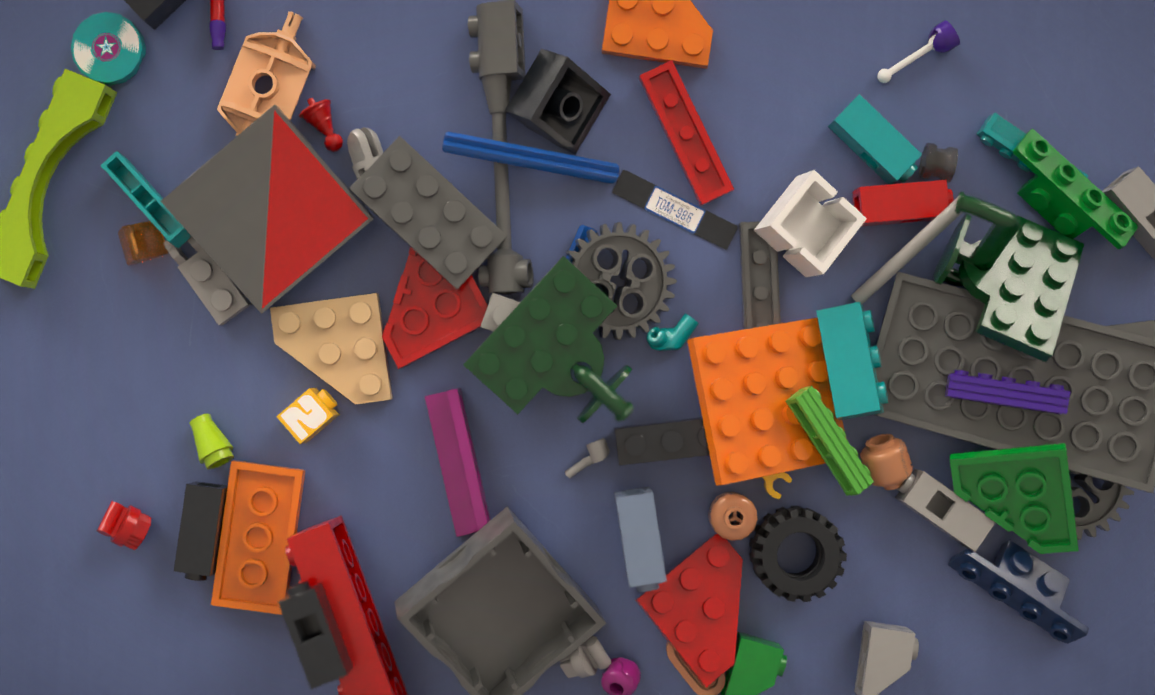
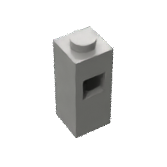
[1102,166,1155,259]
[895,469,995,552]

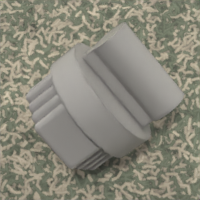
[560,636,611,678]

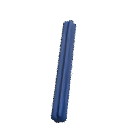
[442,132,619,184]

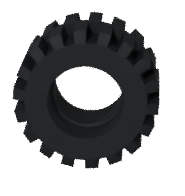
[749,506,847,602]

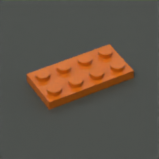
[211,460,306,615]

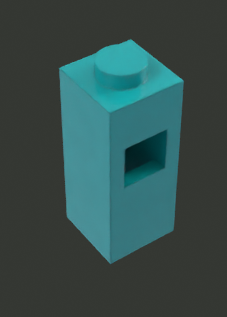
[828,94,922,184]

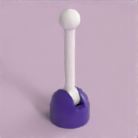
[877,20,960,83]

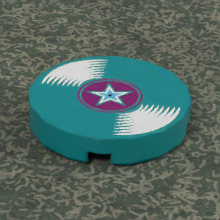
[71,12,146,85]

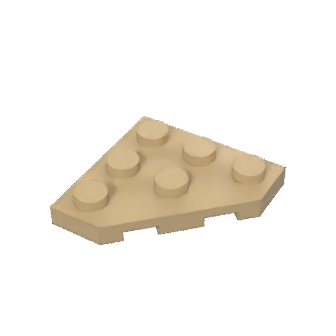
[270,293,393,405]

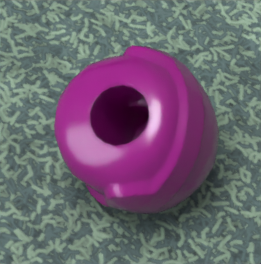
[601,657,641,695]

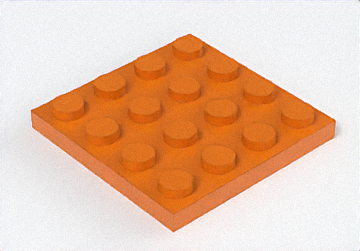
[687,317,846,486]

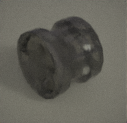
[919,142,958,183]

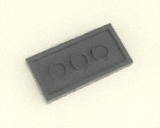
[349,136,507,290]

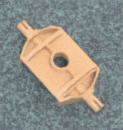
[217,11,316,136]

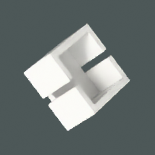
[754,170,867,277]

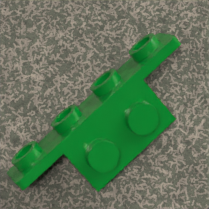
[1013,129,1138,250]

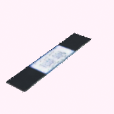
[612,170,738,250]

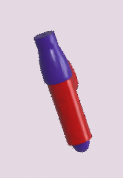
[209,0,226,50]

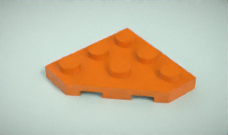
[602,0,713,69]

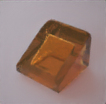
[118,221,168,266]

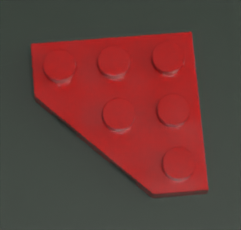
[382,247,488,369]
[635,533,743,688]

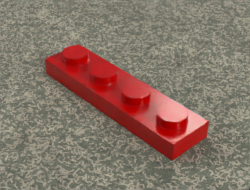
[639,60,734,206]

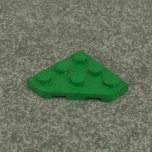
[950,443,1079,554]

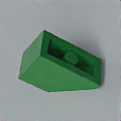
[720,631,787,695]

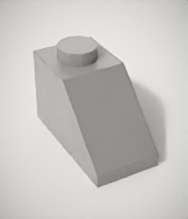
[854,621,919,695]

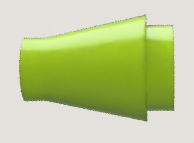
[189,413,234,470]

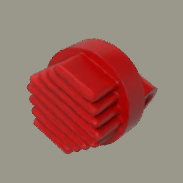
[97,501,152,550]

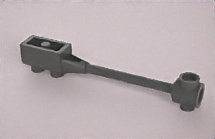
[468,0,534,294]

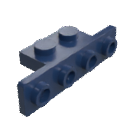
[948,540,1089,644]

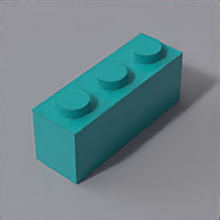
[816,302,889,420]

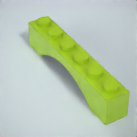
[0,69,117,289]

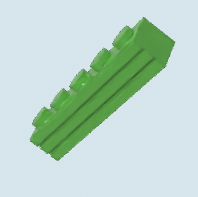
[785,386,874,496]

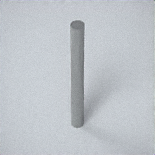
[851,197,963,304]

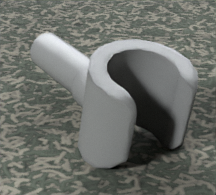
[565,438,609,479]

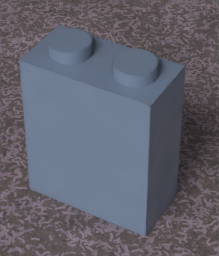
[614,487,667,592]

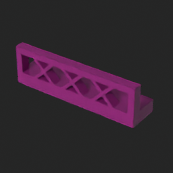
[425,388,491,537]

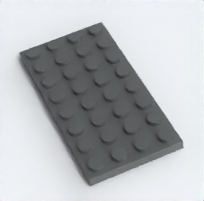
[875,272,1155,493]

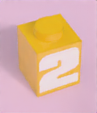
[276,388,340,444]

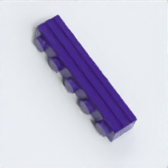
[945,370,1070,415]

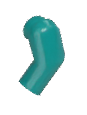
[646,313,699,351]

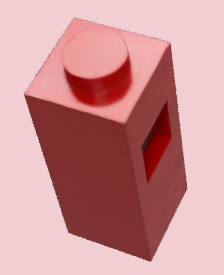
[852,180,954,227]

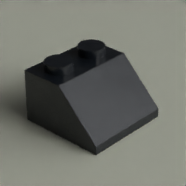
[505,49,611,155]

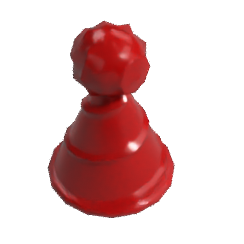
[299,97,343,152]

